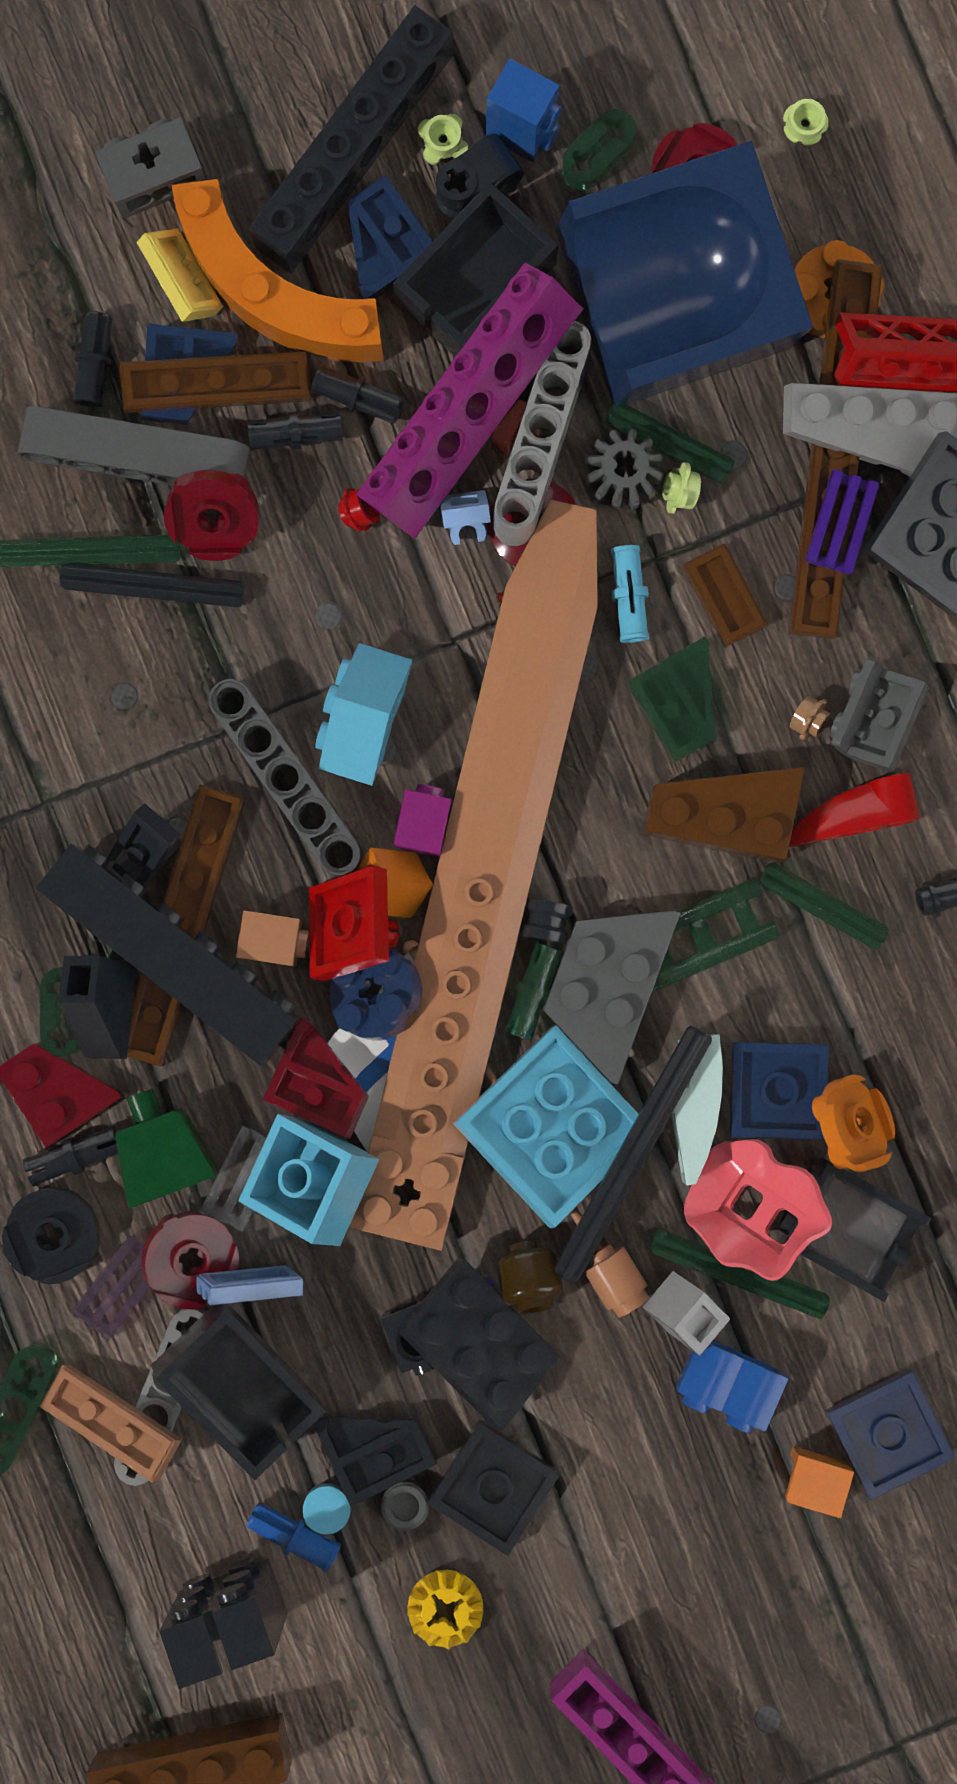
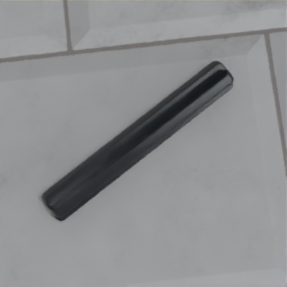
[59,563,244,608]

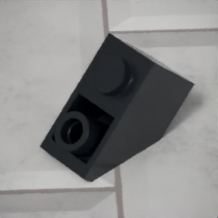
[58,956,137,1059]

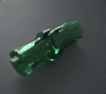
[504,942,564,1041]

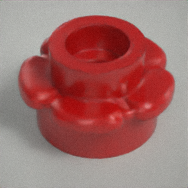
[338,488,380,532]

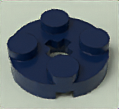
[329,948,422,1041]

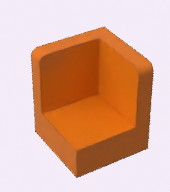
[356,847,433,918]
[785,1446,854,1518]

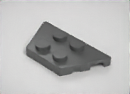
[543,911,680,1085]

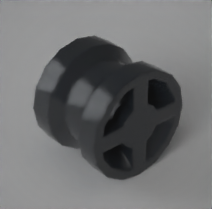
[521,898,573,944]

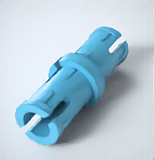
[610,545,650,643]

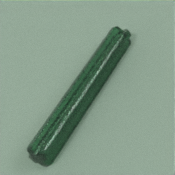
[0,535,181,567]
[650,1229,830,1319]

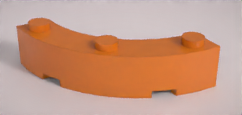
[171,179,384,362]

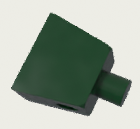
[115,1088,220,1209]

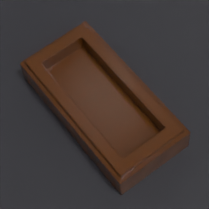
[682,543,768,648]

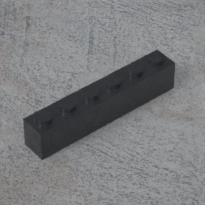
[35,843,300,1066]

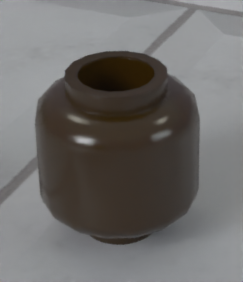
[497,1240,563,1314]

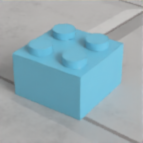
[238,1114,379,1246]

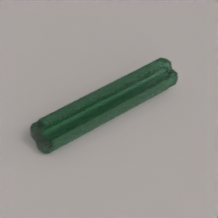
[605,402,735,483]
[759,863,889,949]

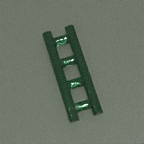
[651,878,780,994]

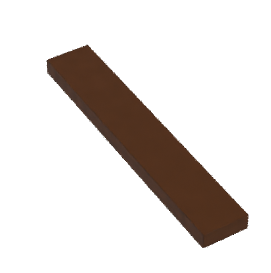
[127,784,246,1067]

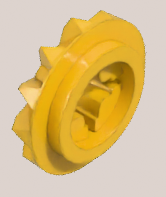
[407,1570,483,1650]

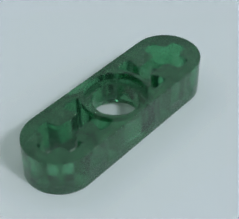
[0,1343,58,1475]

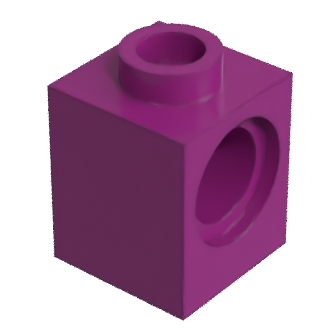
[393,784,452,858]

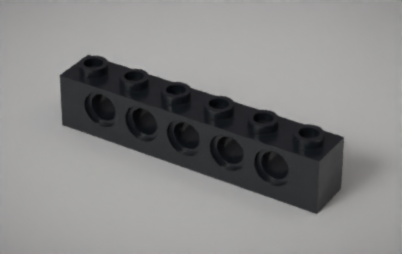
[249,5,453,274]

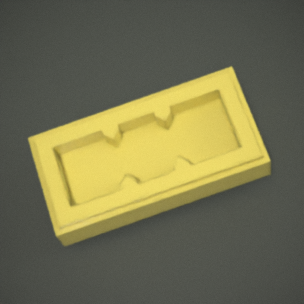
[136,228,223,322]

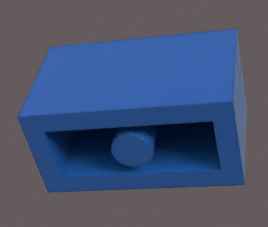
[486,58,562,163]

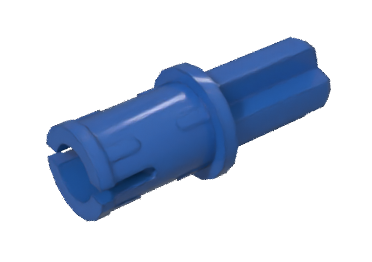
[247,1503,341,1573]

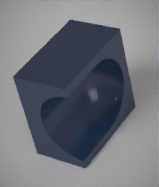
[555,141,813,408]

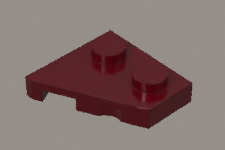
[262,1017,369,1139]
[0,1043,124,1148]

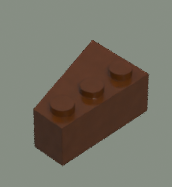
[642,767,805,863]

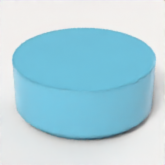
[303,1483,351,1534]

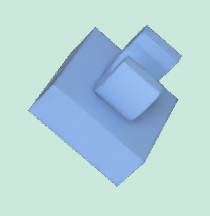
[440,490,491,545]

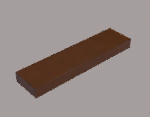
[119,352,311,413]

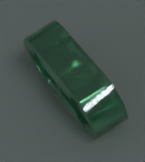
[561,109,636,190]
[40,967,80,1056]

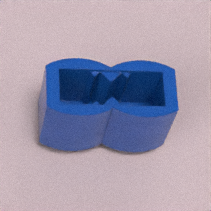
[676,1339,789,1434]

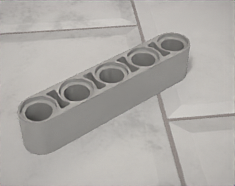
[494,321,591,546]

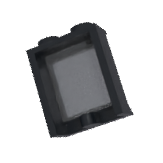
[777,1159,931,1302]

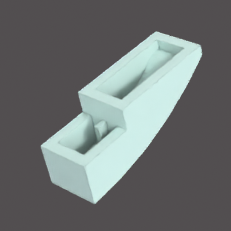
[671,1034,723,1186]

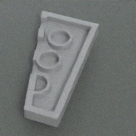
[783,383,957,476]

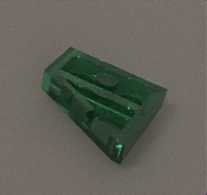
[627,636,716,764]

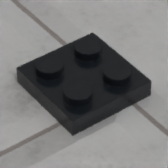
[428,1419,560,1556]

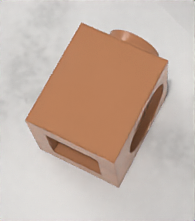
[236,910,309,967]

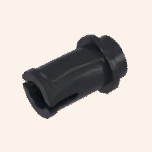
[915,877,957,918]

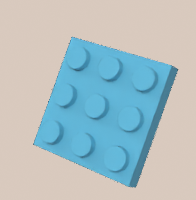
[453,1025,639,1228]

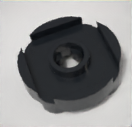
[2,1187,100,1285]

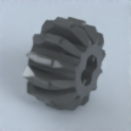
[585,429,664,510]

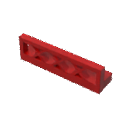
[834,312,957,393]

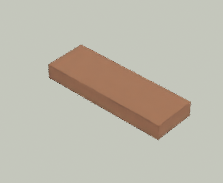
[39,1364,182,1483]

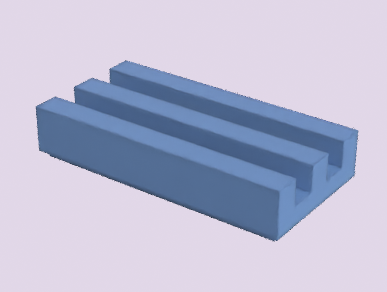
[197,1265,303,1305]

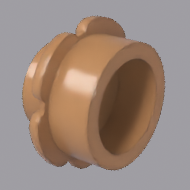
[790,696,831,741]

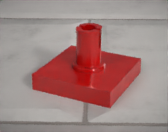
[309,865,399,981]

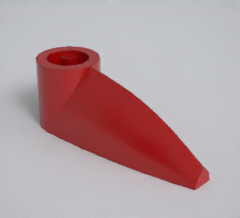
[789,773,920,848]

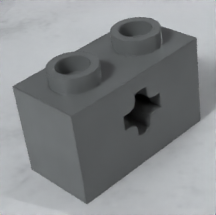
[95,117,206,219]

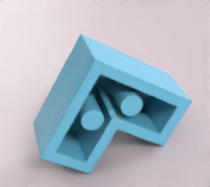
[315,643,412,786]

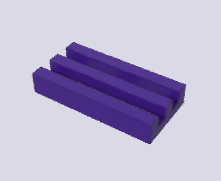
[804,469,879,575]

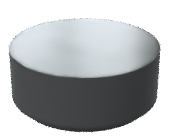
[381,1479,429,1531]

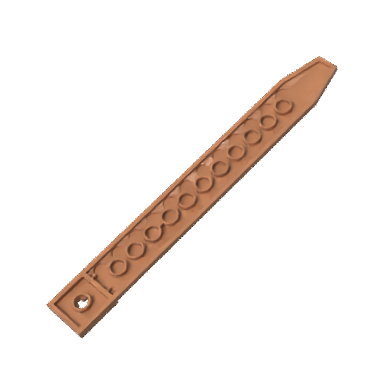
[350,500,598,1251]

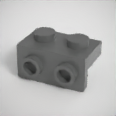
[831,658,929,773]

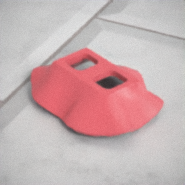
[684,1139,832,1281]

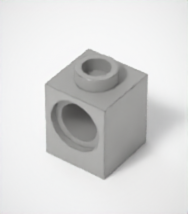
[643,1271,730,1356]

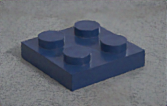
[730,1042,829,1140]
[825,1369,955,1501]

